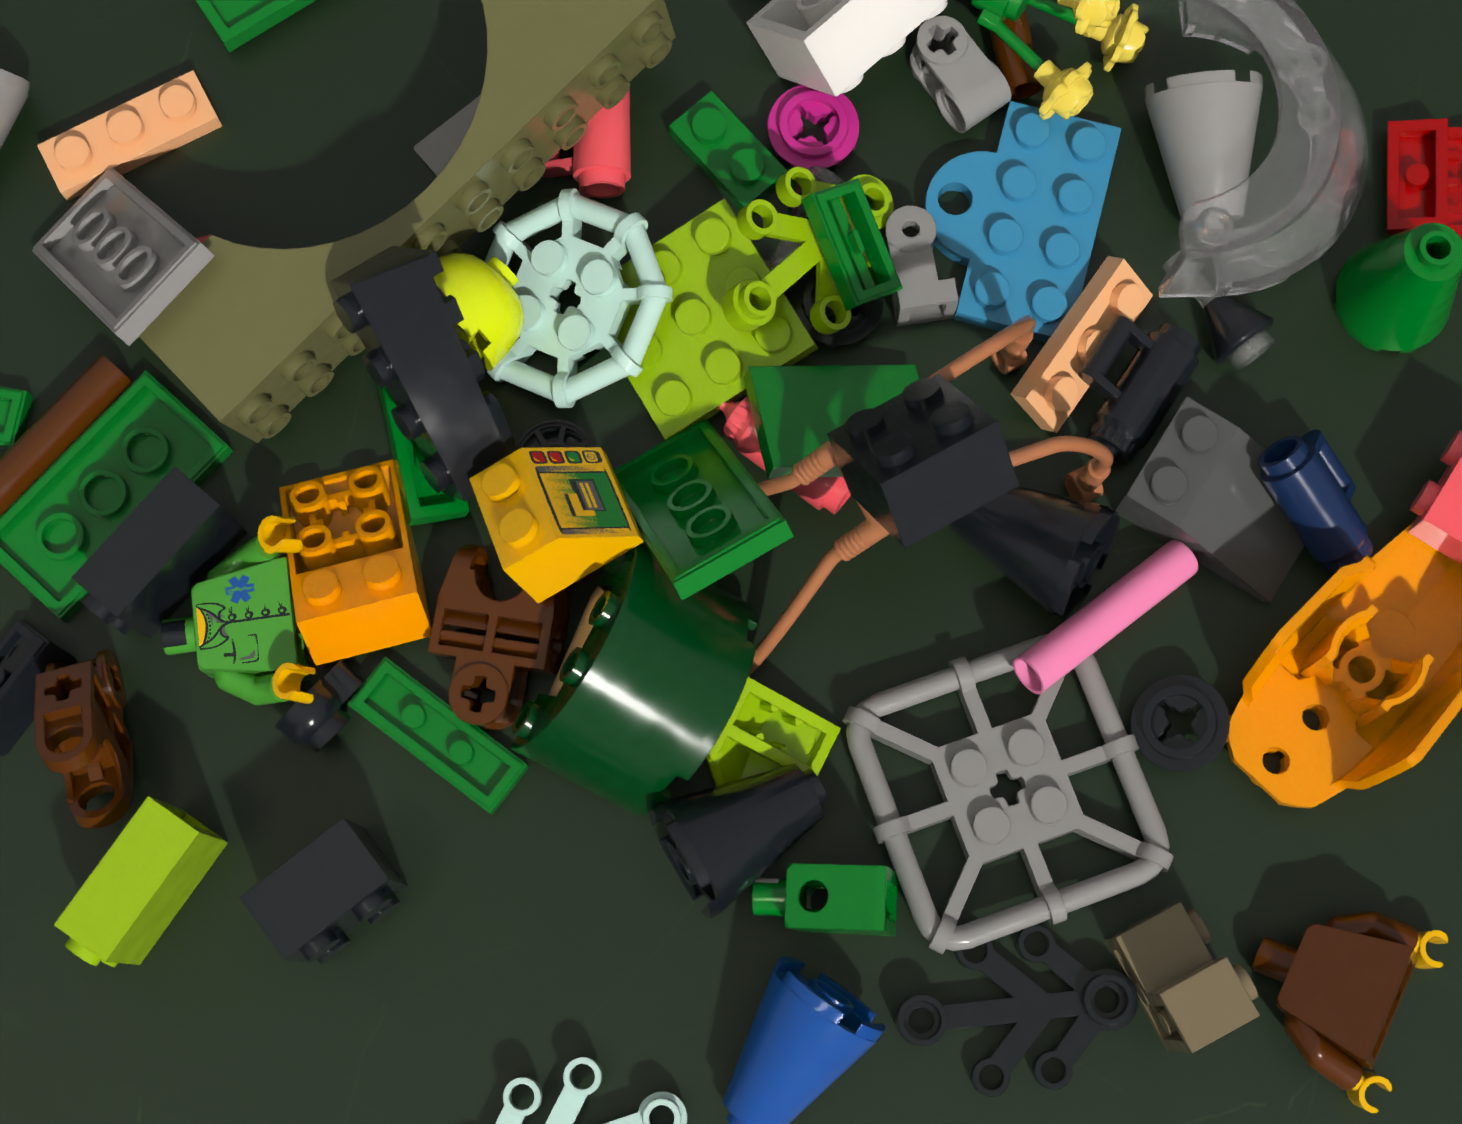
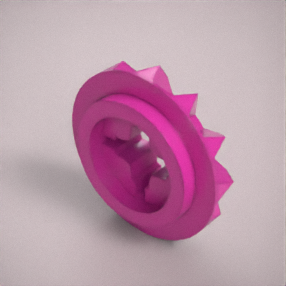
[768,85,859,174]

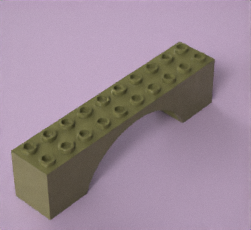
[139,0,676,443]

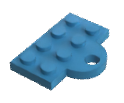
[924,101,1122,343]

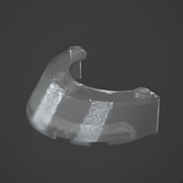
[1158,0,1368,298]

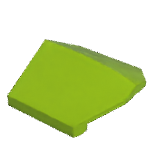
[706,677,841,786]

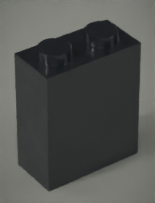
[71,466,247,638]

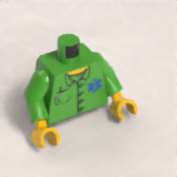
[161,515,316,706]

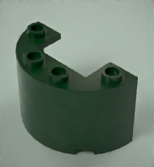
[510,542,758,816]

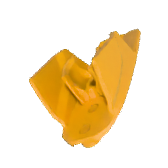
[1226,522,1462,808]

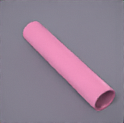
[1013,540,1199,694]

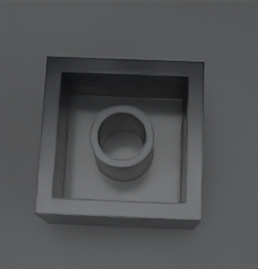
[827,374,1020,548]
[239,818,408,964]

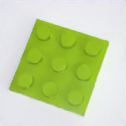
[579,198,819,440]

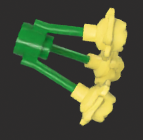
[971,0,1149,120]

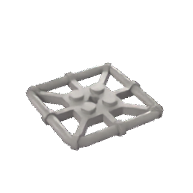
[842,634,1174,954]

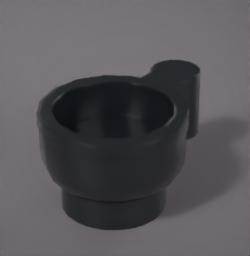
[274,659,365,753]

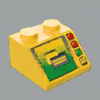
[469,447,644,604]

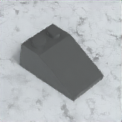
[1114,397,1305,605]

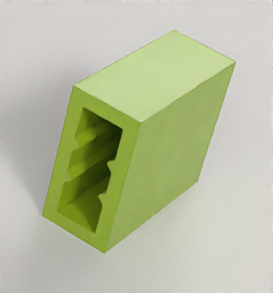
[54,796,228,968]

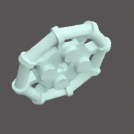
[484,188,673,408]

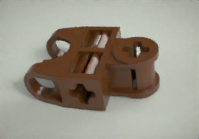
[428,544,569,730]
[34,649,133,829]

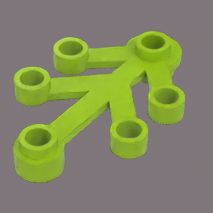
[722,167,894,335]

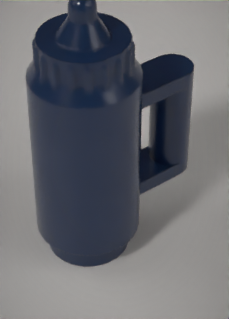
[1258,429,1373,574]

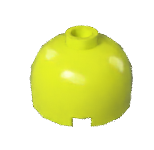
[433,253,525,371]

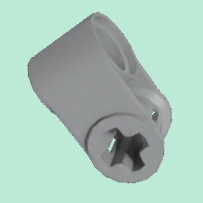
[909,16,1012,133]

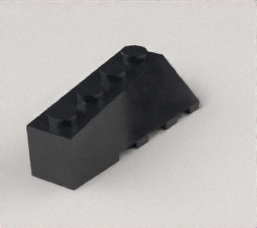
[330,246,518,501]

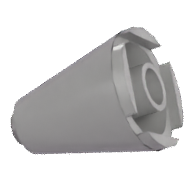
[1144,70,1263,236]

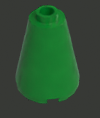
[1334,223,1462,354]

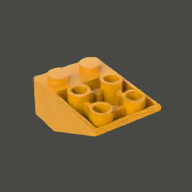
[279,459,432,666]

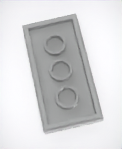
[32,167,215,346]

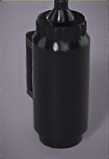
[1078,315,1201,463]

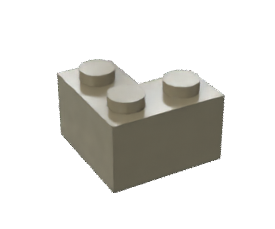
[1105,902,1260,1053]

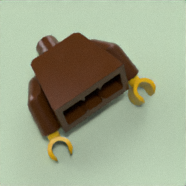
[1253,911,1448,1113]

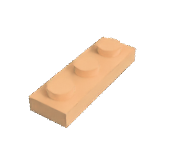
[37,70,222,201]
[1010,256,1153,433]

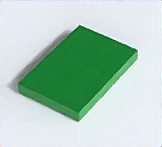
[744,365,919,479]

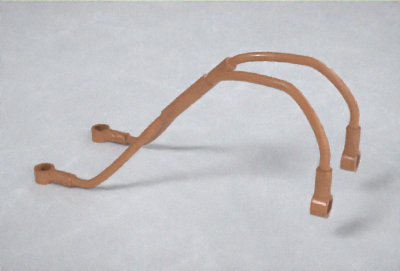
[575,315,1114,677]

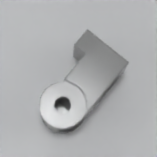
[883,205,959,327]

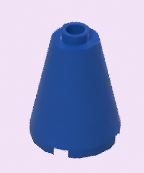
[723,955,886,1124]

